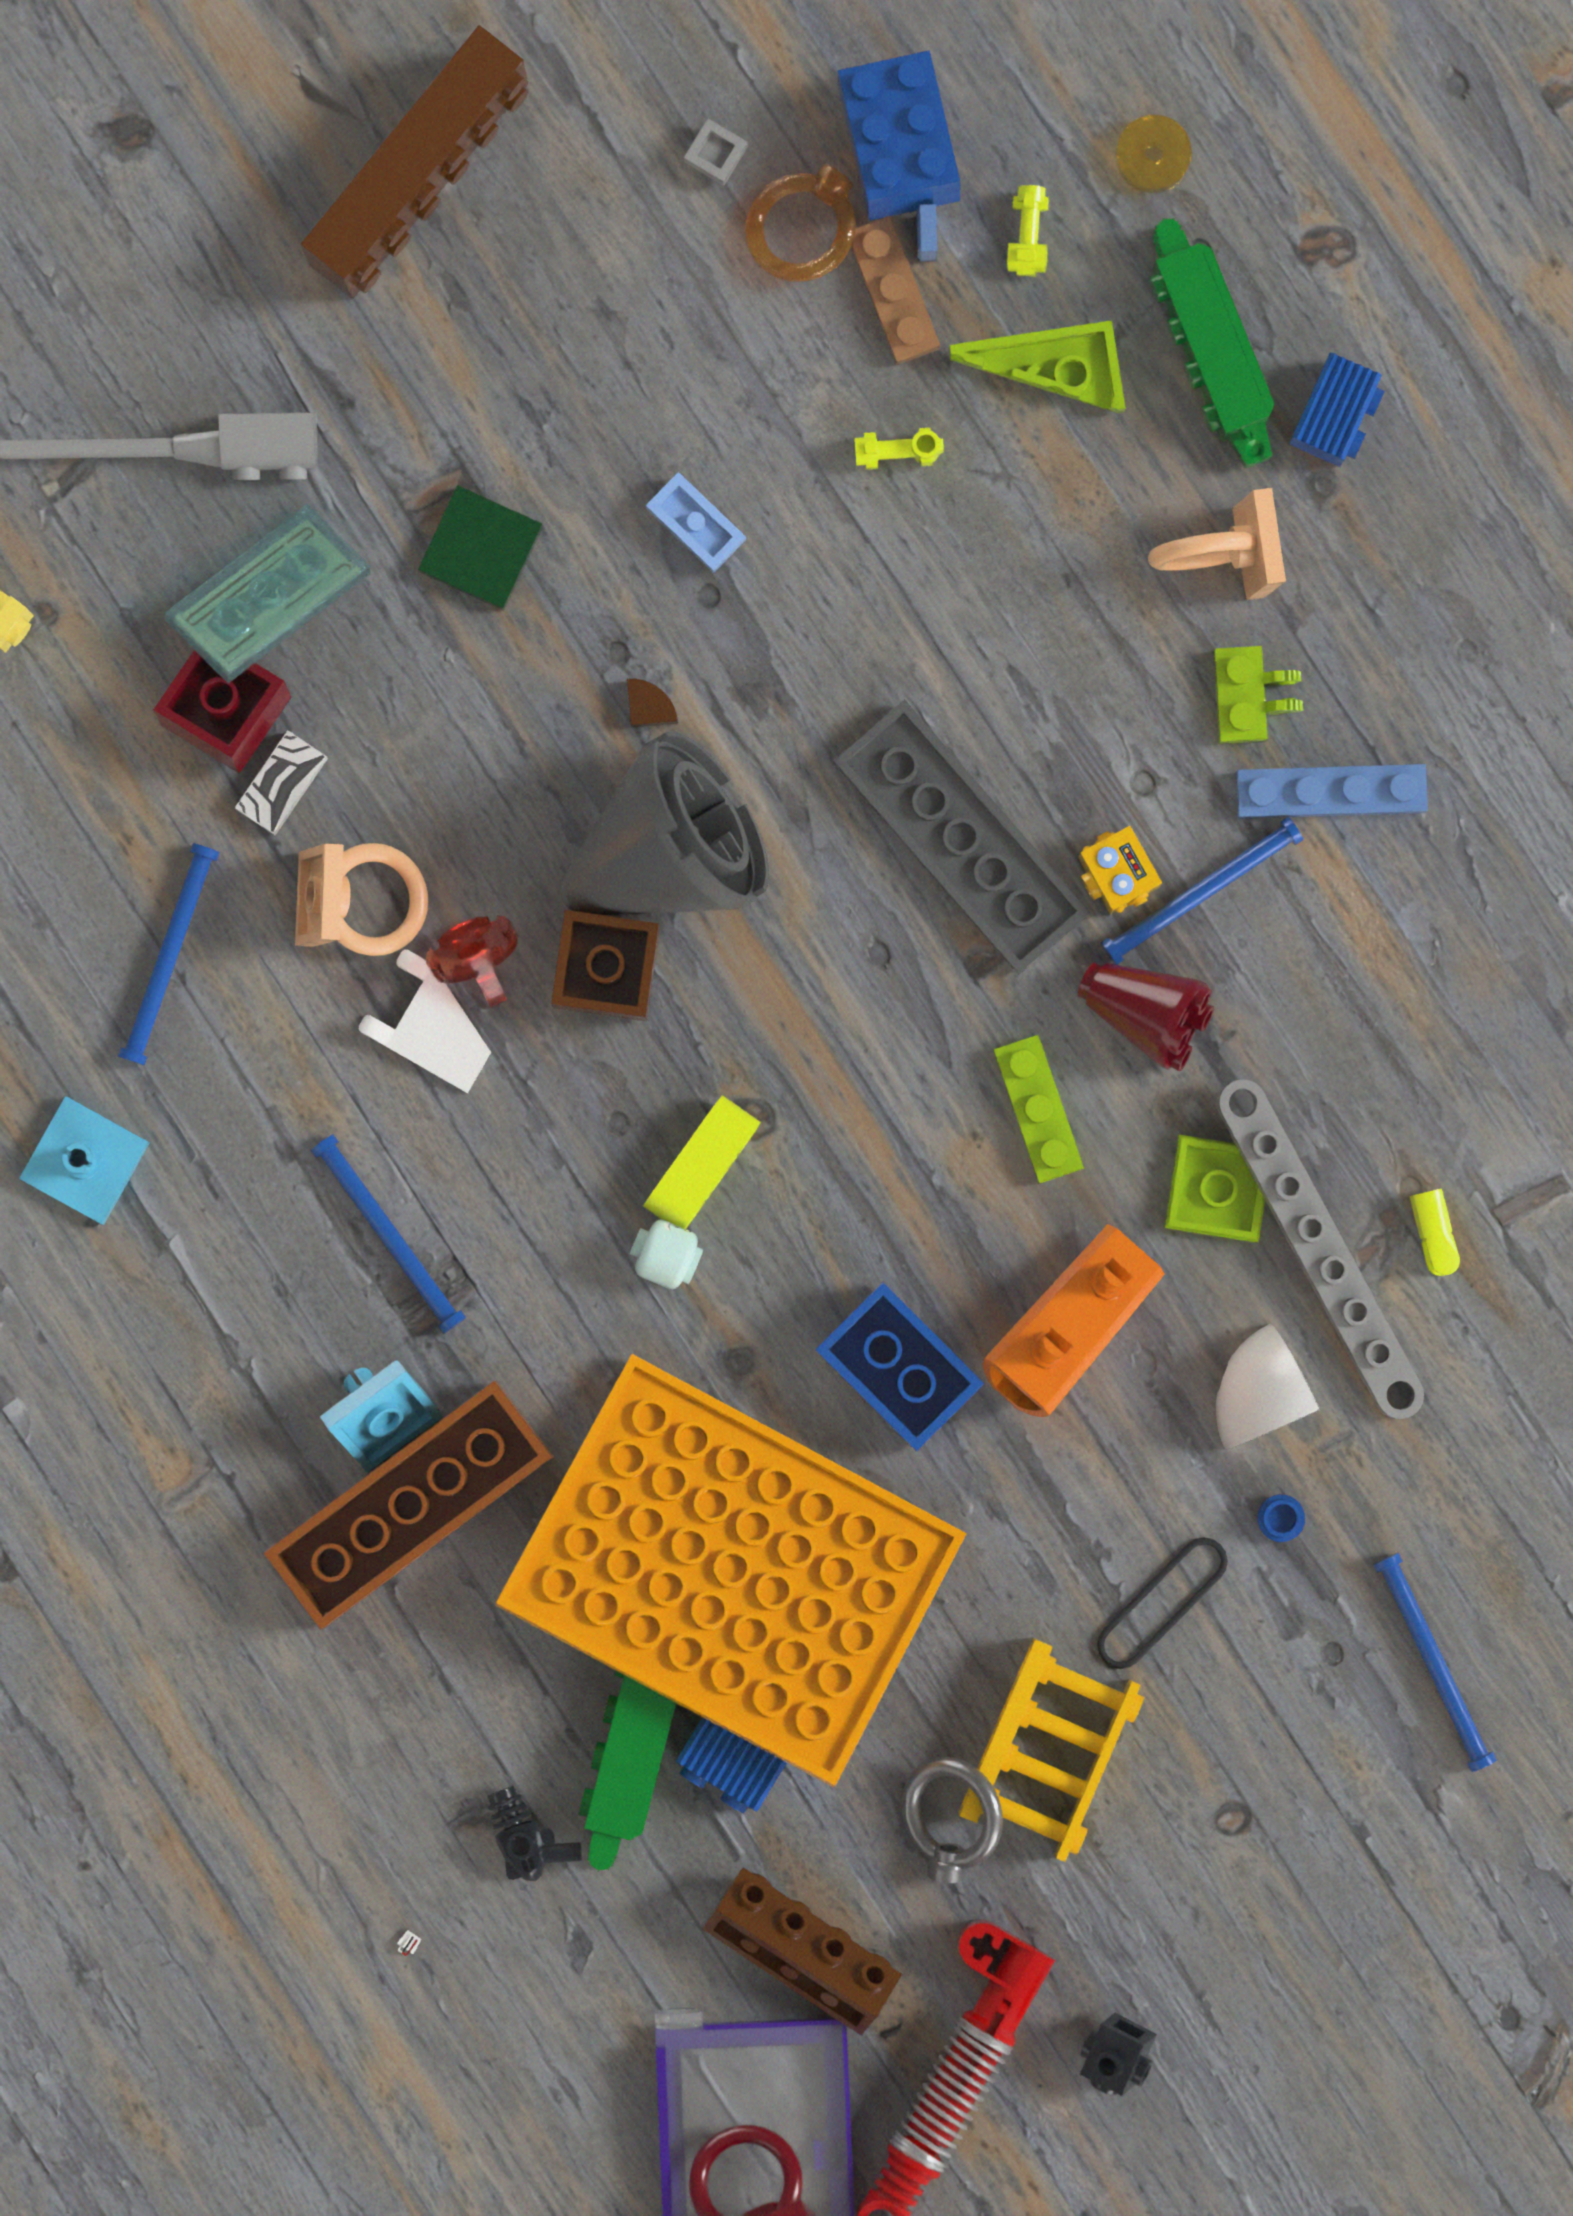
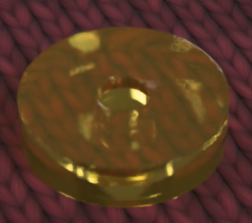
[1116,115,1192,193]

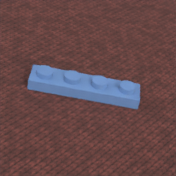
[1236,764,1428,819]

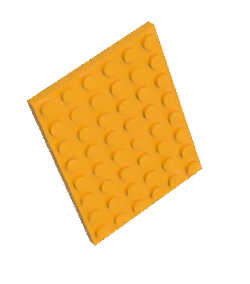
[495,1354,967,1788]

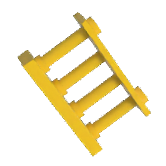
[958,1637,1144,1862]

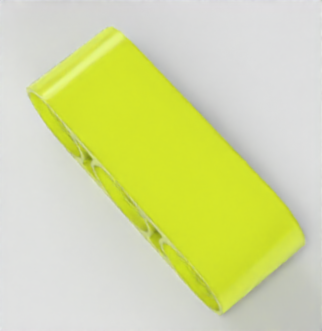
[643,1095,761,1229]

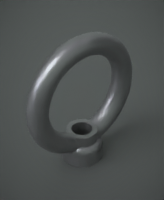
[902,1757,1003,1883]

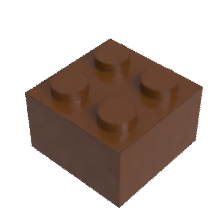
[551,910,660,1022]

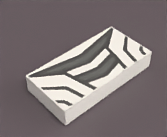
[235,730,328,835]

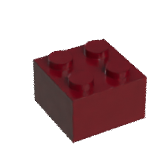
[153,645,292,774]

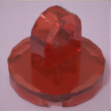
[426,915,518,1008]

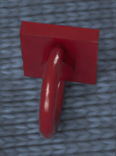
[689,2125,816,2216]

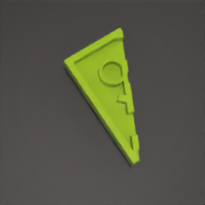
[949,320,1126,413]

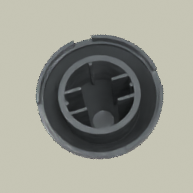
[560,731,769,916]

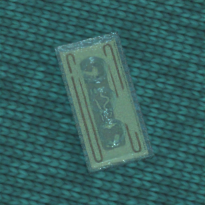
[165,504,370,683]

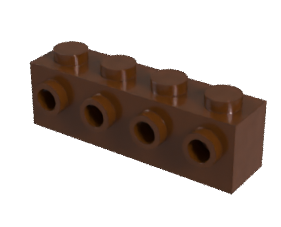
[702,1867,902,2036]

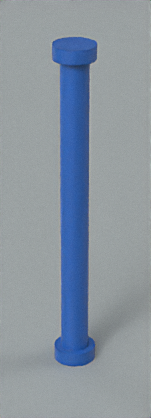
[1100,817,1303,965]
[118,843,220,1065]
[311,1134,466,1334]
[1373,1552,1497,1772]

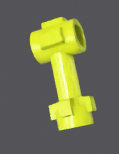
[1007,185,1049,277]
[855,428,944,470]

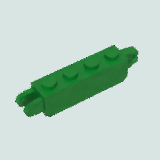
[1149,218,1275,468]
[578,1671,676,1872]

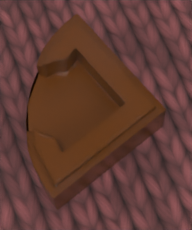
[627,678,678,727]

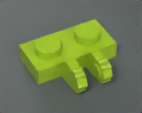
[1214,646,1303,744]

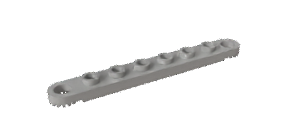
[1217,1079,1424,1419]

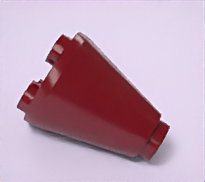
[1078,962,1214,1072]

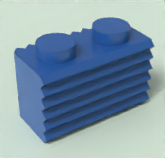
[1289,352,1385,467]
[676,1717,787,1814]

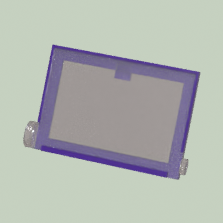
[655,2008,855,2216]

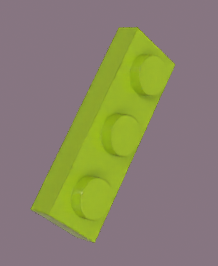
[993,1035,1084,1184]

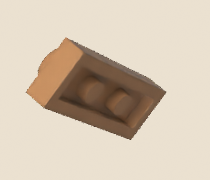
[846,216,941,365]

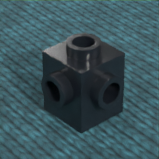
[1080,2013,1157,2096]

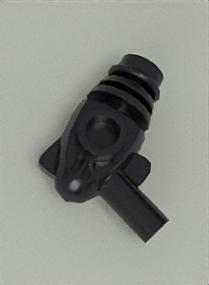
[487,1786,582,1881]

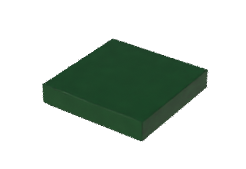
[418,485,543,611]

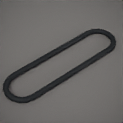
[1097,1537,1228,1669]

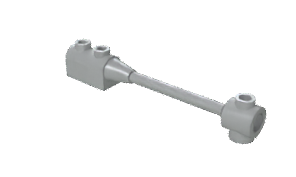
[0,412,318,480]

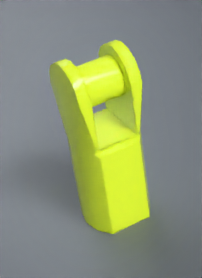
[1409,1188,1460,1276]

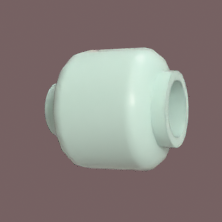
[629,1219,703,1289]

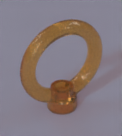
[745,163,856,282]

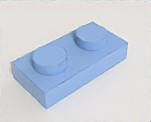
[646,472,746,573]

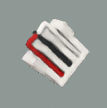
[397,1930,421,1956]

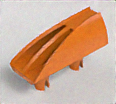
[983,1224,1165,1417]

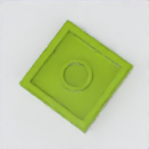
[1164,1135,1265,1243]

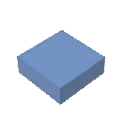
[916,204,937,262]

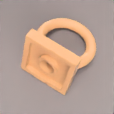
[1148,488,1286,600]
[295,843,428,956]

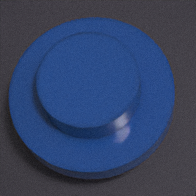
[1257,1494,1305,1542]

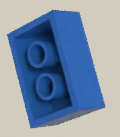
[838,50,961,221]
[815,1282,984,1451]

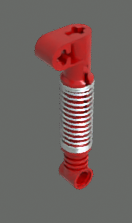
[855,1919,1056,2216]

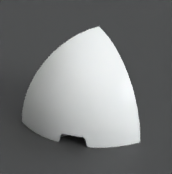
[1216,1324,1320,1449]

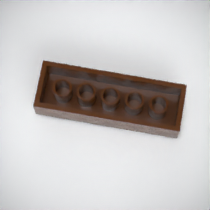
[300,25,528,299]

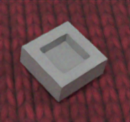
[684,118,748,186]

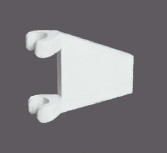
[359,949,491,1093]

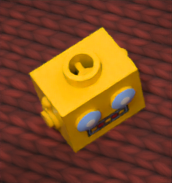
[1078,826,1162,915]

